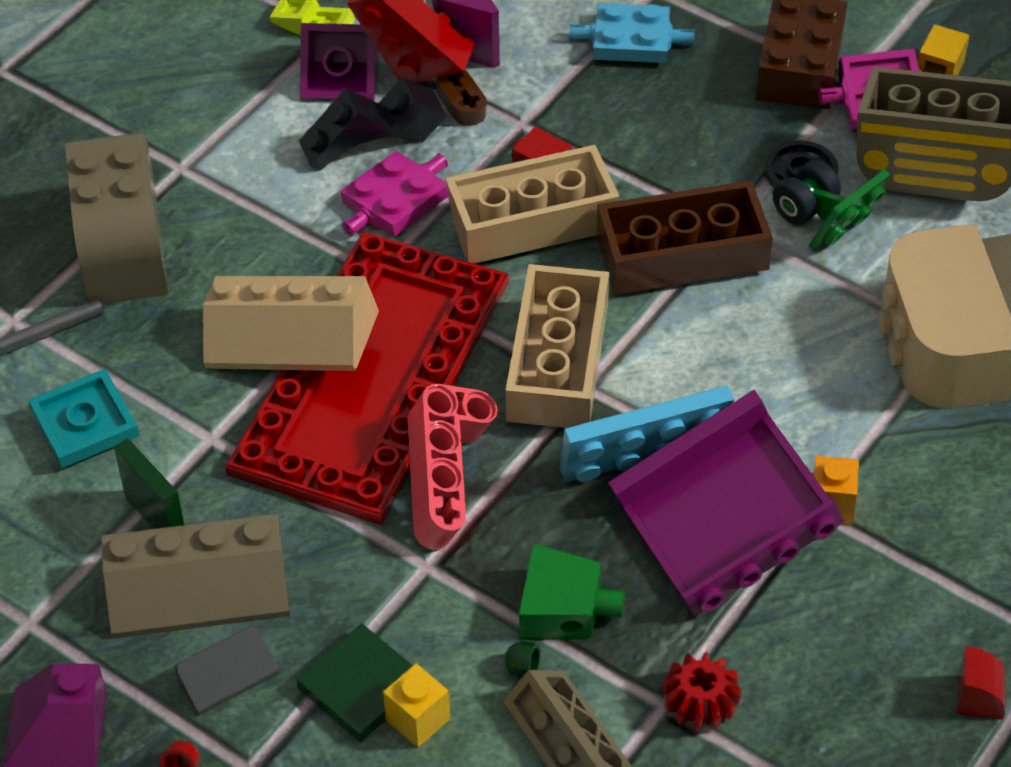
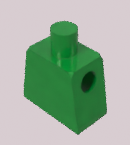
[519,544,625,639]

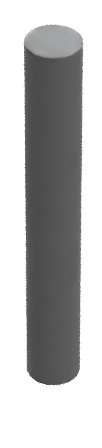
[0,299,104,356]

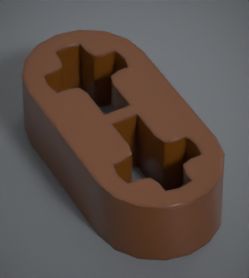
[436,70,487,126]

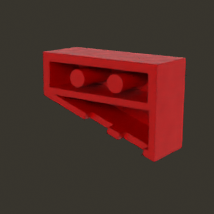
[347,0,476,83]

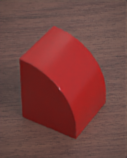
[957,646,1006,719]

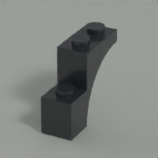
[299,77,447,171]

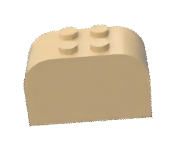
[878,224,1011,409]

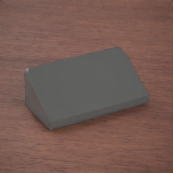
[174,625,279,715]

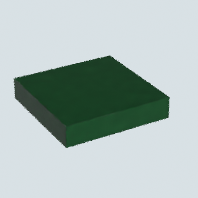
[114,438,185,529]
[296,623,413,743]

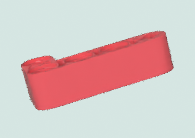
[407,384,498,550]

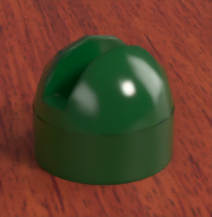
[504,642,541,678]

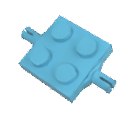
[569,3,694,63]

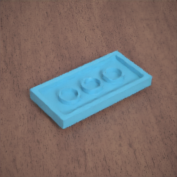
[559,385,734,483]

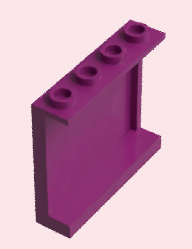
[608,390,844,617]

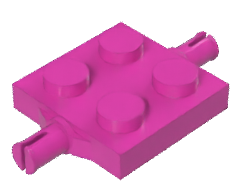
[818,49,921,133]
[340,151,448,237]

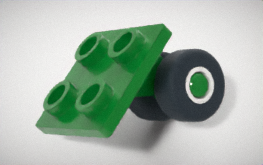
[772,160,890,251]

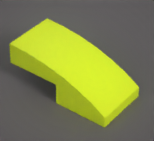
[270,0,355,35]

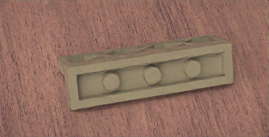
[503,670,632,767]

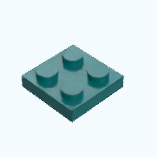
[28,369,140,469]

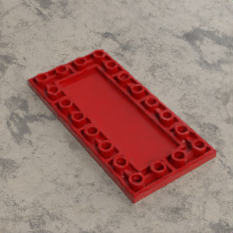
[225,231,509,525]

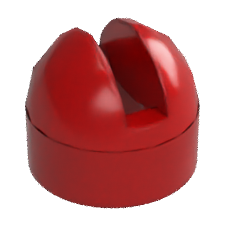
[159,741,200,767]

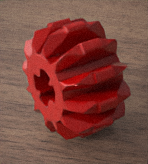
[662,651,741,732]

